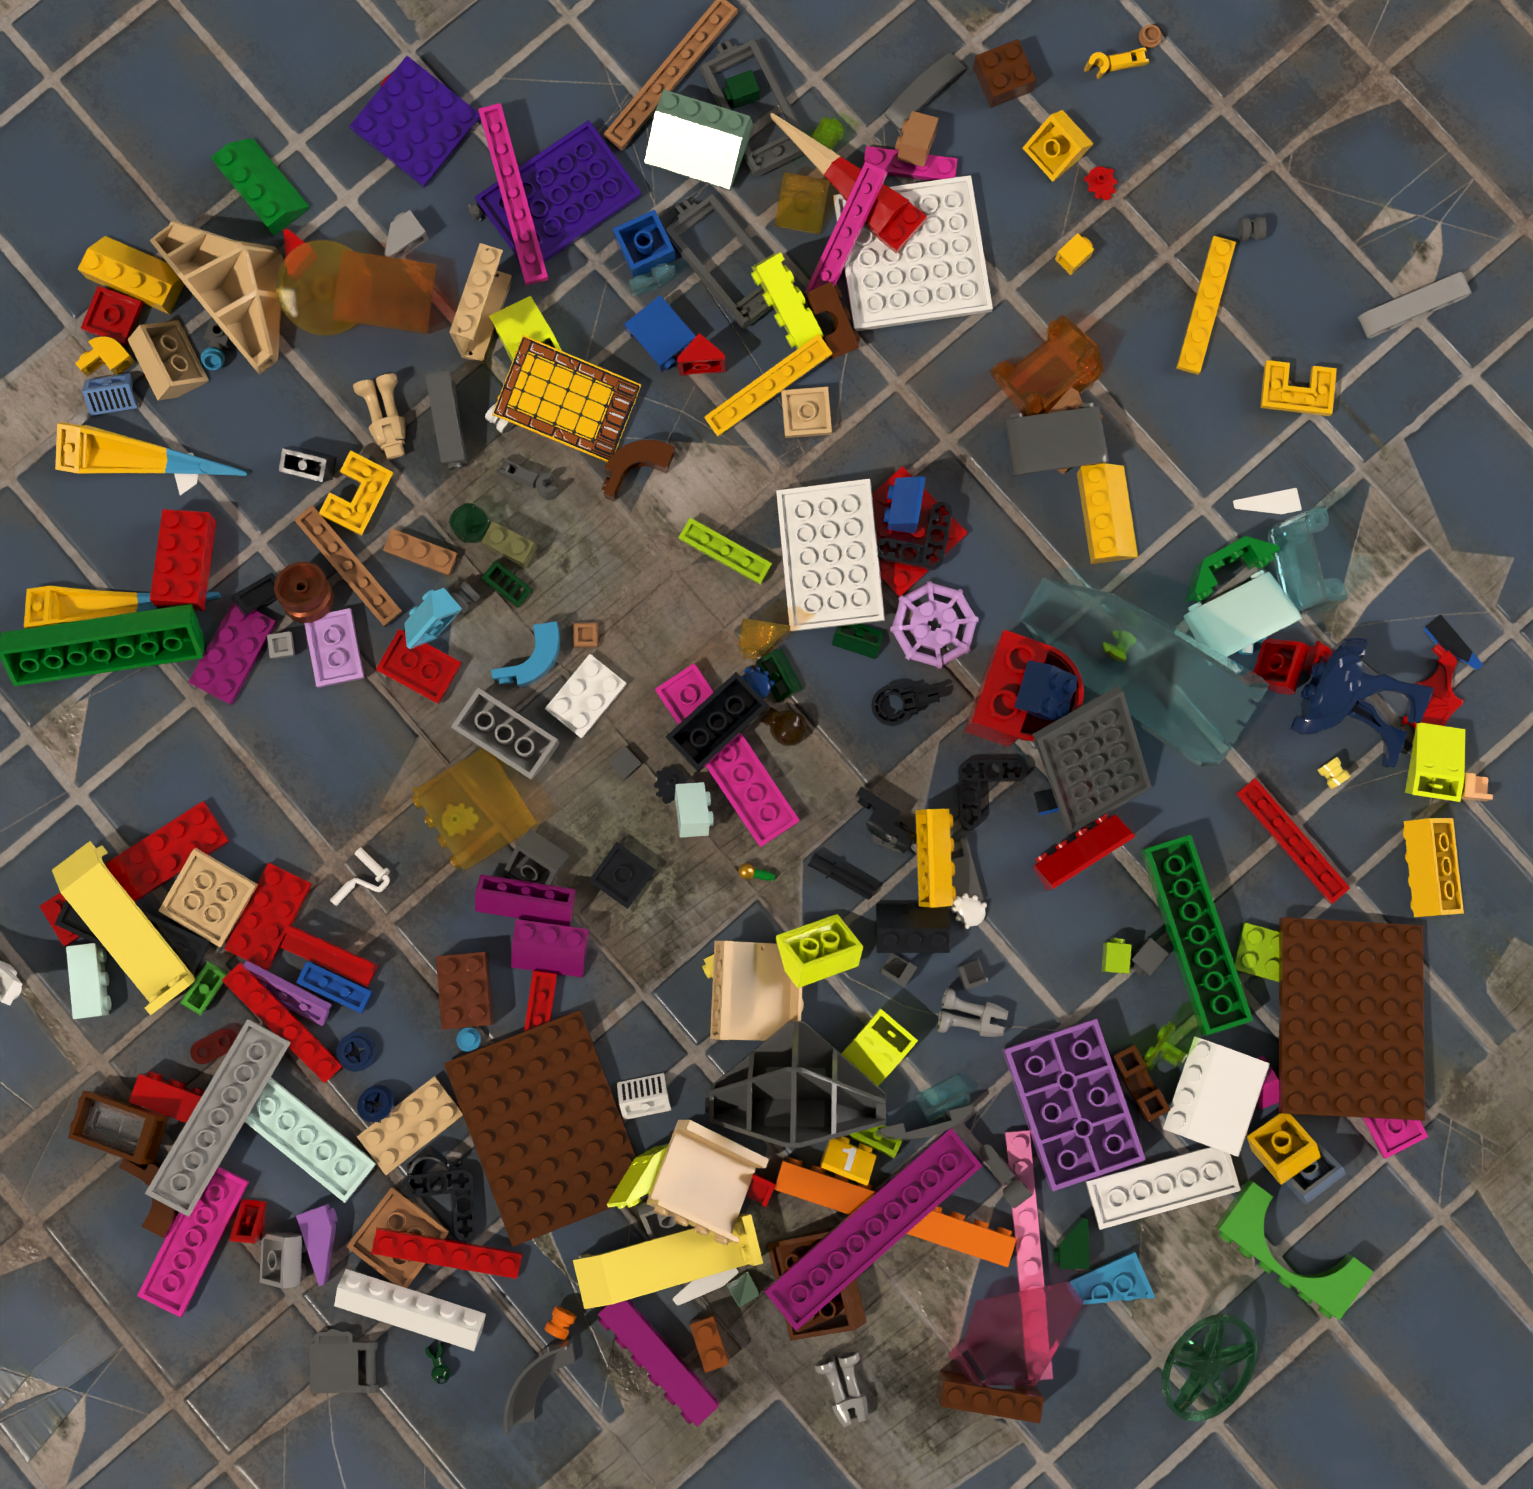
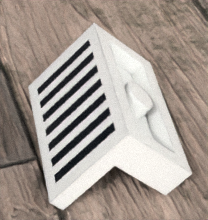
[617,1073,671,1120]

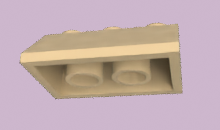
[128,320,209,401]

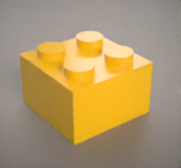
[1247,1114,1321,1185]

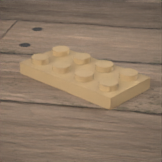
[357,1076,463,1175]

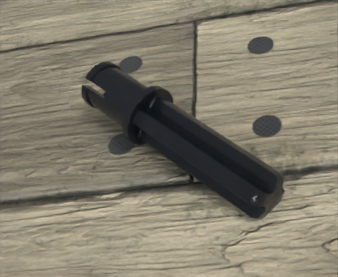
[807,853,875,900]

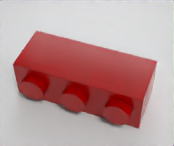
[128,1070,205,1123]

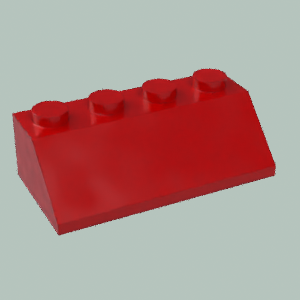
[1032,814,1135,891]

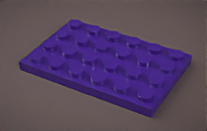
[474,120,642,262]

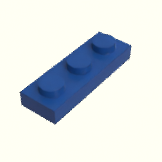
[296,961,373,1014]

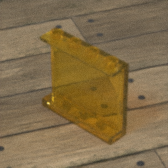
[411,747,537,873]

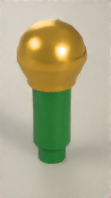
[738,863,775,881]

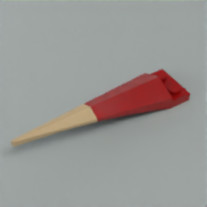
[771,113,927,254]

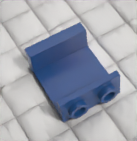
[624,295,696,372]

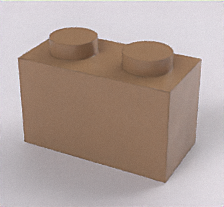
[895,111,939,167]

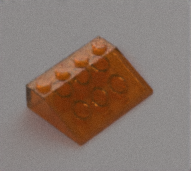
[332,250,437,335]

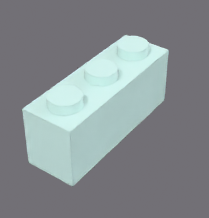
[66,943,112,1019]

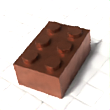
[436,952,494,1030]

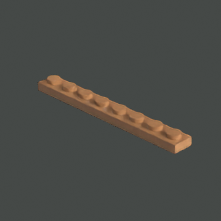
[604,0,738,151]

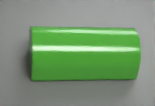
[180,961,228,1015]

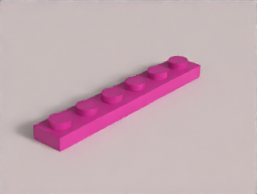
[805,161,888,293]

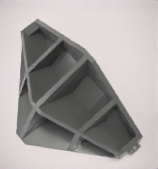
[705,1021,886,1148]

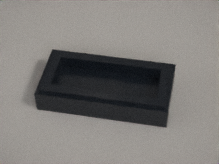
[231,573,277,617]

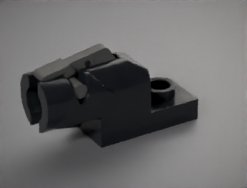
[855,787,916,854]

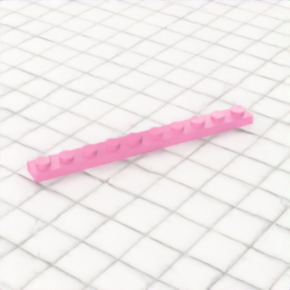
[1005,1130,1053,1381]

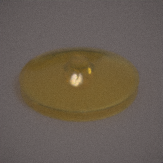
[276,240,372,336]

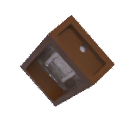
[68,1090,169,1164]

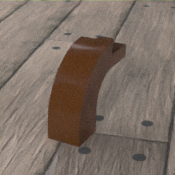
[602,440,676,502]
[119,1159,178,1238]

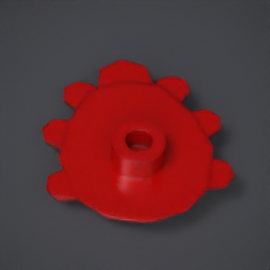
[1084,167,1117,201]
[1302,641,1331,675]

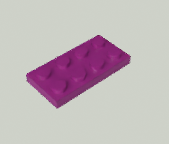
[188,602,277,705]

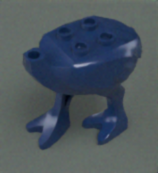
[1290,637,1433,768]

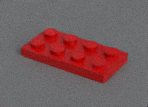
[224,862,312,970]

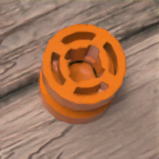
[544,1306,577,1340]

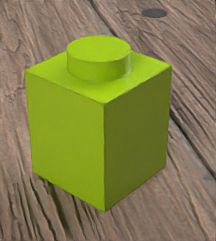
[1101,938,1131,974]

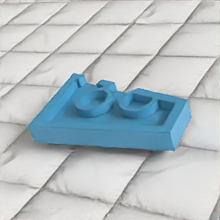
[1067,1251,1155,1305]

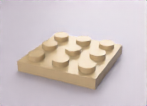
[158,848,258,948]

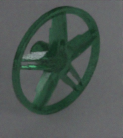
[1161,1314,1257,1422]

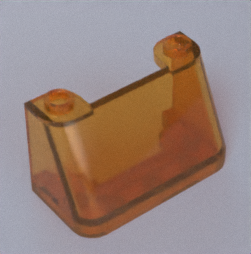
[990,314,1104,417]

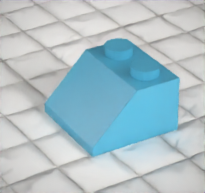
[404,588,462,649]

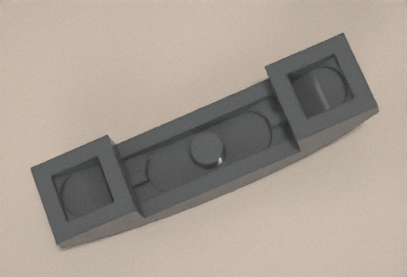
[884,53,966,131]
[875,1105,974,1141]

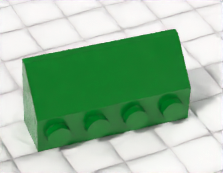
[210,138,310,236]

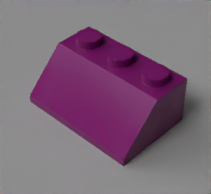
[511,919,590,978]

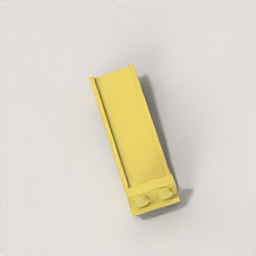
[52,841,196,1015]
[573,1213,763,1309]

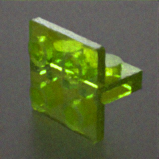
[1144,1022,1188,1071]

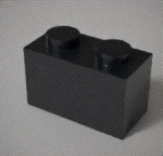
[278,446,337,482]

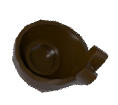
[761,707,807,746]

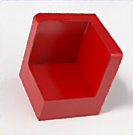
[746,1172,776,1207]

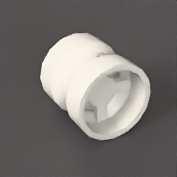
[485,403,515,434]

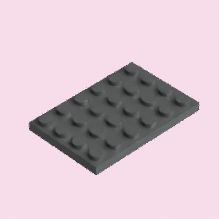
[1033,686,1152,834]

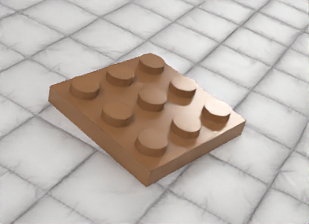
[346,1186,450,1288]

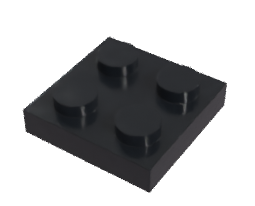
[589,842,656,909]

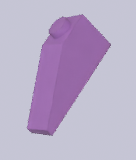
[296,1203,338,1286]

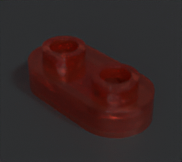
[190,1029,238,1064]

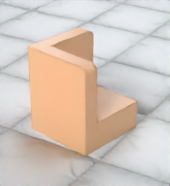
[1461,773,1493,801]

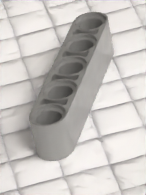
[1358,272,1472,339]

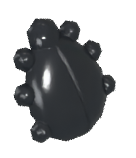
[653,767,688,804]

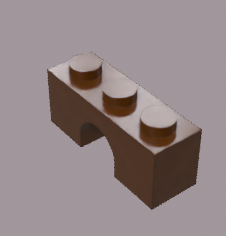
[803,281,860,359]
[1110,1044,1170,1122]

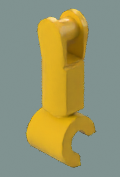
[1084,47,1149,80]

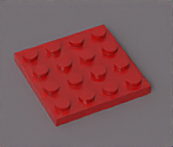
[872,466,968,598]

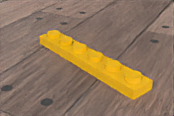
[1176,236,1236,375]
[704,334,833,437]

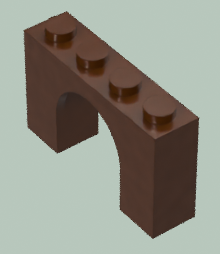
[936,1370,1044,1423]

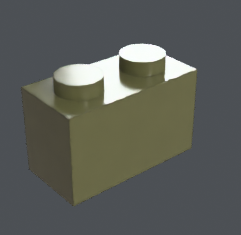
[481,521,537,569]

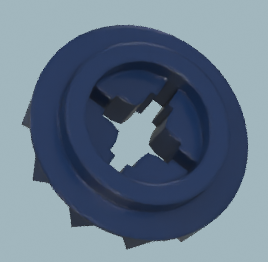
[336,1033,376,1072]
[357,1085,396,1124]

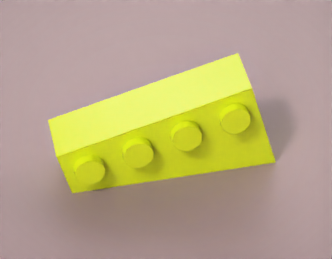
[750,252,824,349]

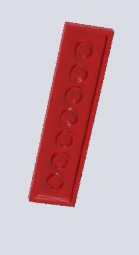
[39,801,230,947]

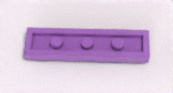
[243,961,332,1026]

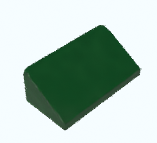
[832,624,885,659]
[756,649,803,703]

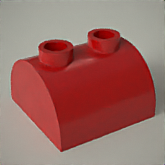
[1250,638,1309,695]

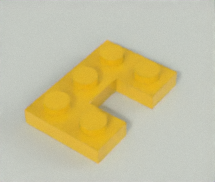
[1260,360,1337,416]
[319,450,393,536]

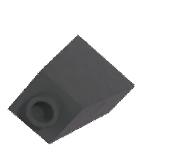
[425,371,468,471]

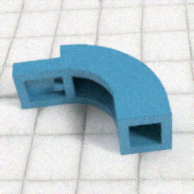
[491,621,561,688]

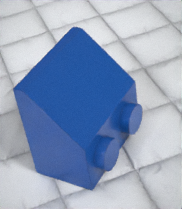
[884,476,926,534]

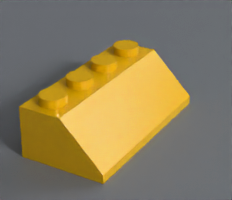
[78,236,185,315]
[1077,463,1138,564]
[915,809,956,908]
[1403,818,1464,917]

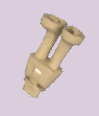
[353,373,405,460]

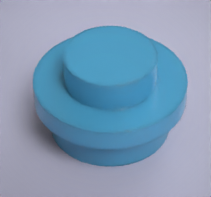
[201,347,225,370]
[456,1027,481,1052]

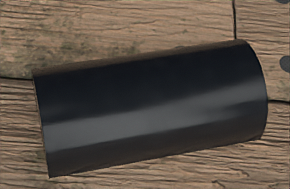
[666,672,769,773]

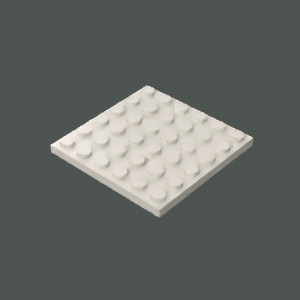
[833,175,993,331]

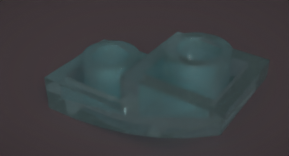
[629,263,676,296]

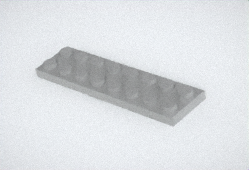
[145,1019,291,1217]

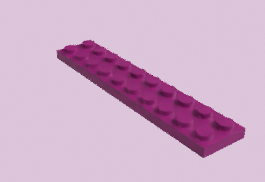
[763,1128,982,1331]

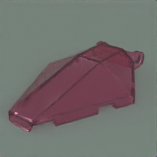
[948,1281,1084,1387]

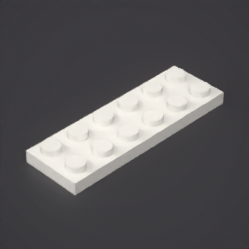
[1085,1146,1241,1230]

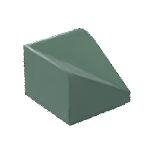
[727,1271,760,1308]

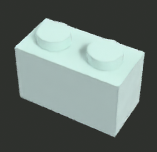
[675,782,714,838]

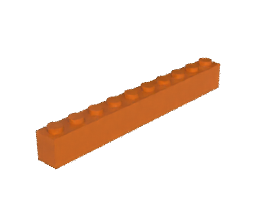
[774,1157,1017,1267]

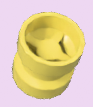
[1317,756,1351,789]

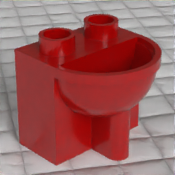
[964,630,1084,747]

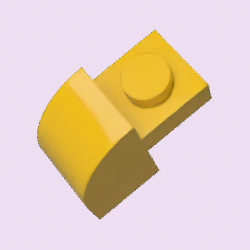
[75,337,136,376]

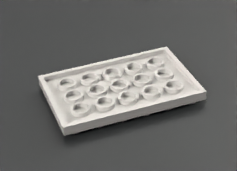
[776,479,885,632]

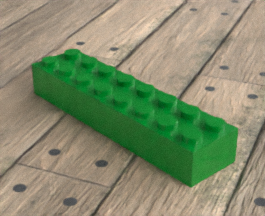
[0,604,205,686]
[1140,835,1253,1035]

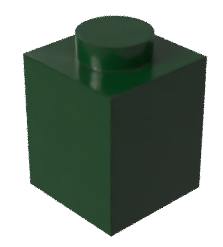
[723,70,760,109]

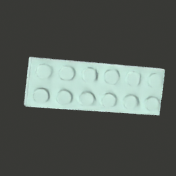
[245,1077,377,1203]

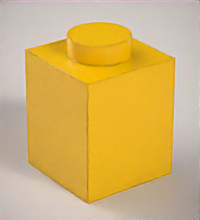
[1055,233,1094,275]

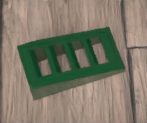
[480,560,533,608]

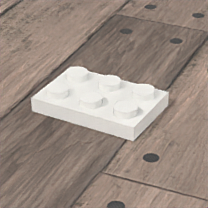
[545,654,627,739]

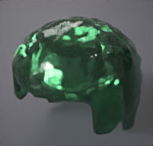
[449,503,490,543]

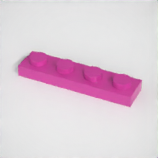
[863,146,958,181]

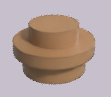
[1138,25,1162,48]

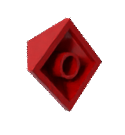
[677,333,726,376]

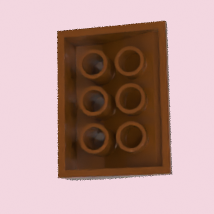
[767,1227,867,1341]

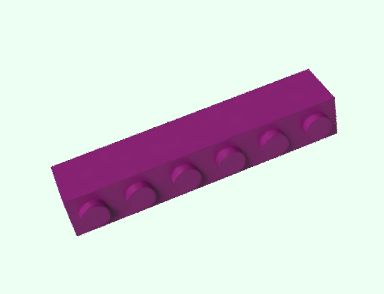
[598,1300,719,1427]

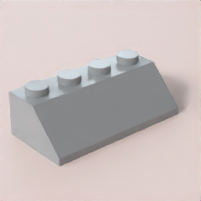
[451,688,560,780]

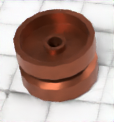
[274,561,334,623]

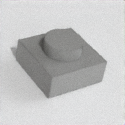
[267,631,295,659]

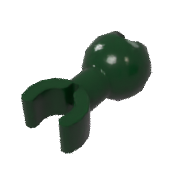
[425,1343,450,1384]

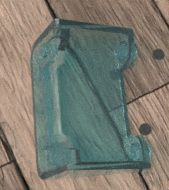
[1268,506,1348,615]

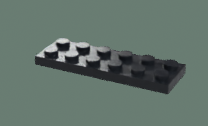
[54,900,210,976]

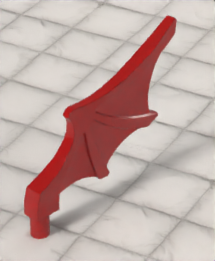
[1400,643,1463,729]

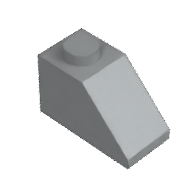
[385,210,429,266]

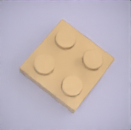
[781,387,832,438]

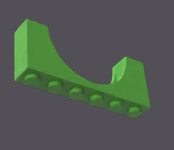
[1214,1180,1373,1320]

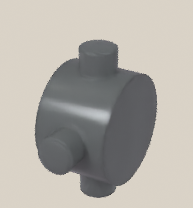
[467,203,483,221]

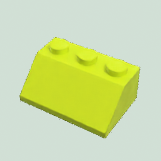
[776,914,863,988]

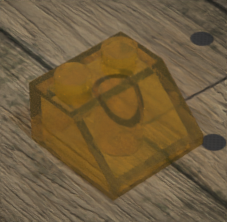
[775,172,830,234]
[739,618,791,660]

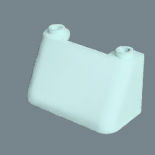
[1184,570,1302,666]

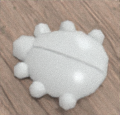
[951,893,987,929]

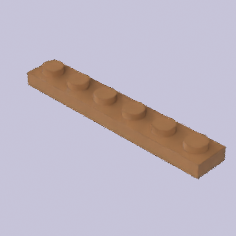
[294,505,403,627]

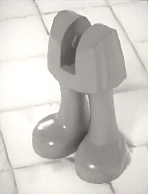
[937,988,1009,1037]
[814,1351,868,1427]

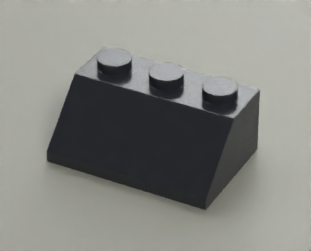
[876,904,950,953]

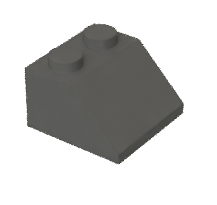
[502,829,570,886]

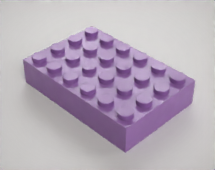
[1002,1018,1146,1191]

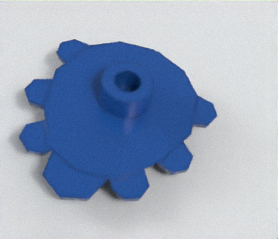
[741,666,774,699]

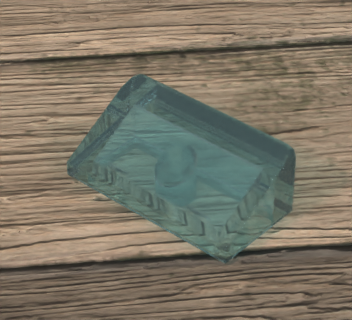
[915,1075,971,1122]

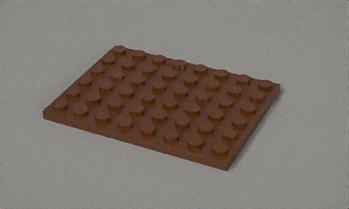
[1279,917,1425,1121]
[443,1010,637,1247]

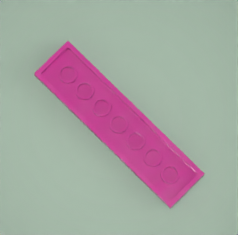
[655,663,800,848]

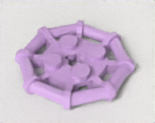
[890,581,979,669]

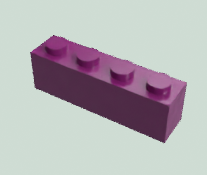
[475,874,576,927]

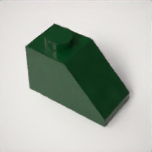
[1052,1216,1090,1269]

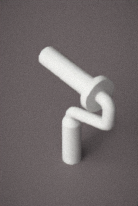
[330,847,390,906]

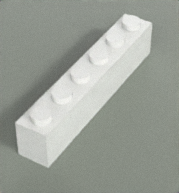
[334,1269,486,1351]

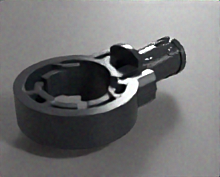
[871,685,940,726]

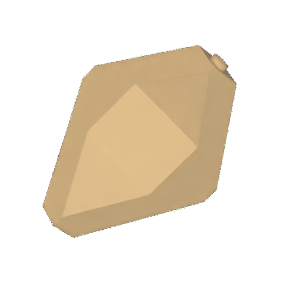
[150,221,284,375]

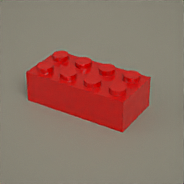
[150,509,216,612]

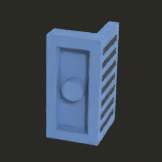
[82,373,137,416]

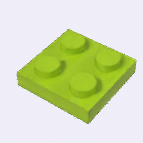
[1233,923,1279,982]

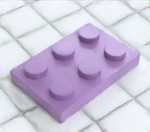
[304,608,365,688]

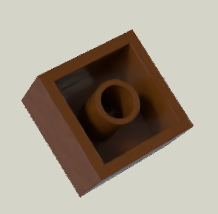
[973,39,1036,108]

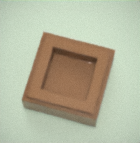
[574,623,598,648]

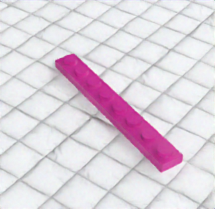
[478,103,549,286]

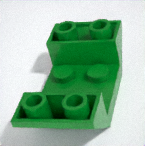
[1186,536,1281,603]

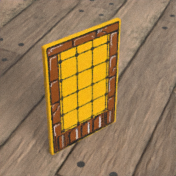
[492,335,641,462]

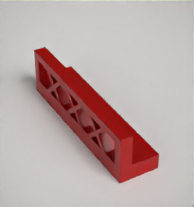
[280,925,379,987]

